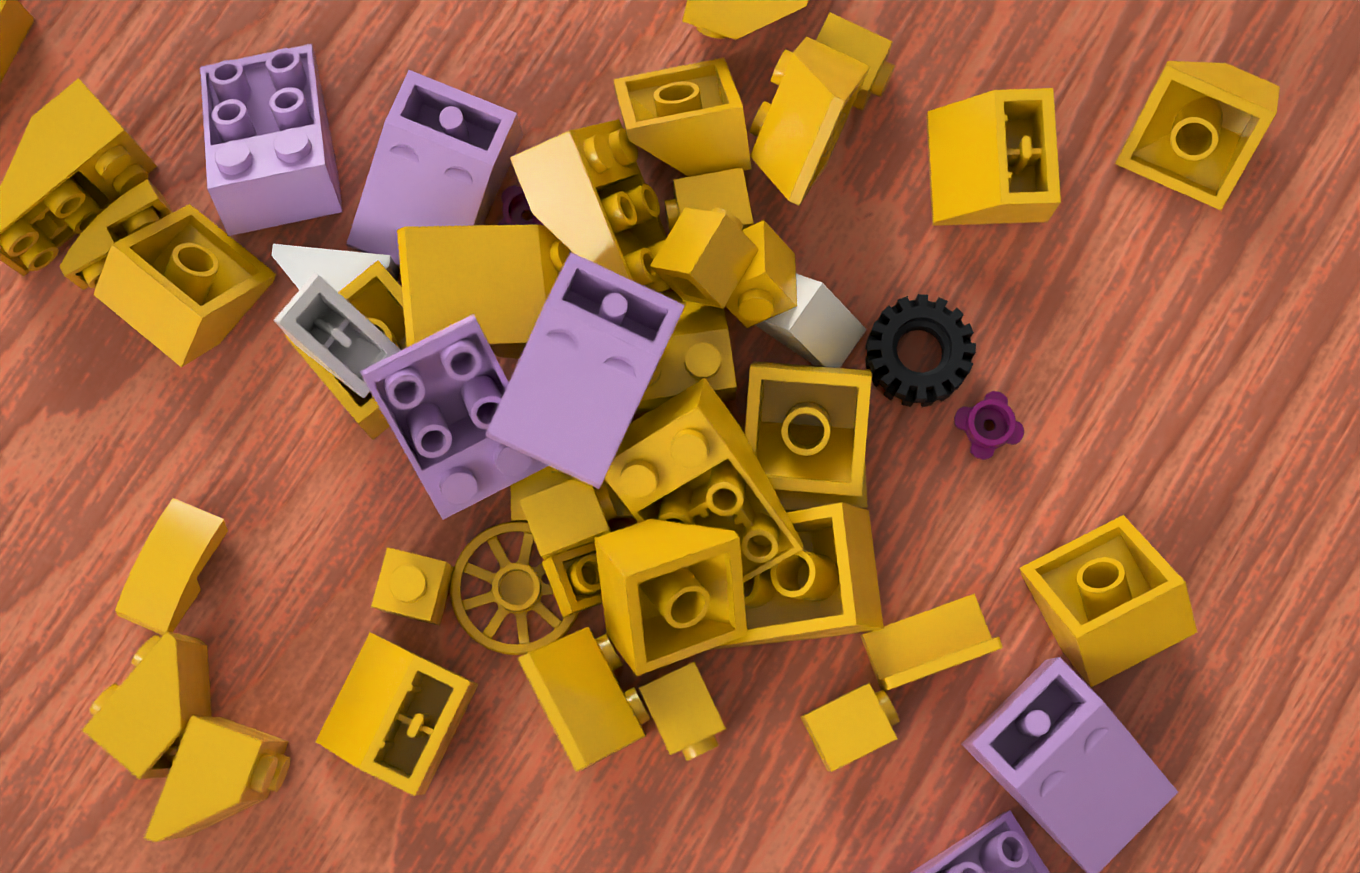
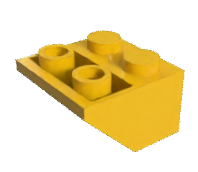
[926,88,1061,226]
[82,631,212,779]
[315,632,478,796]

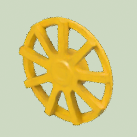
[450,521,579,655]

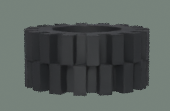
[865,294,976,407]

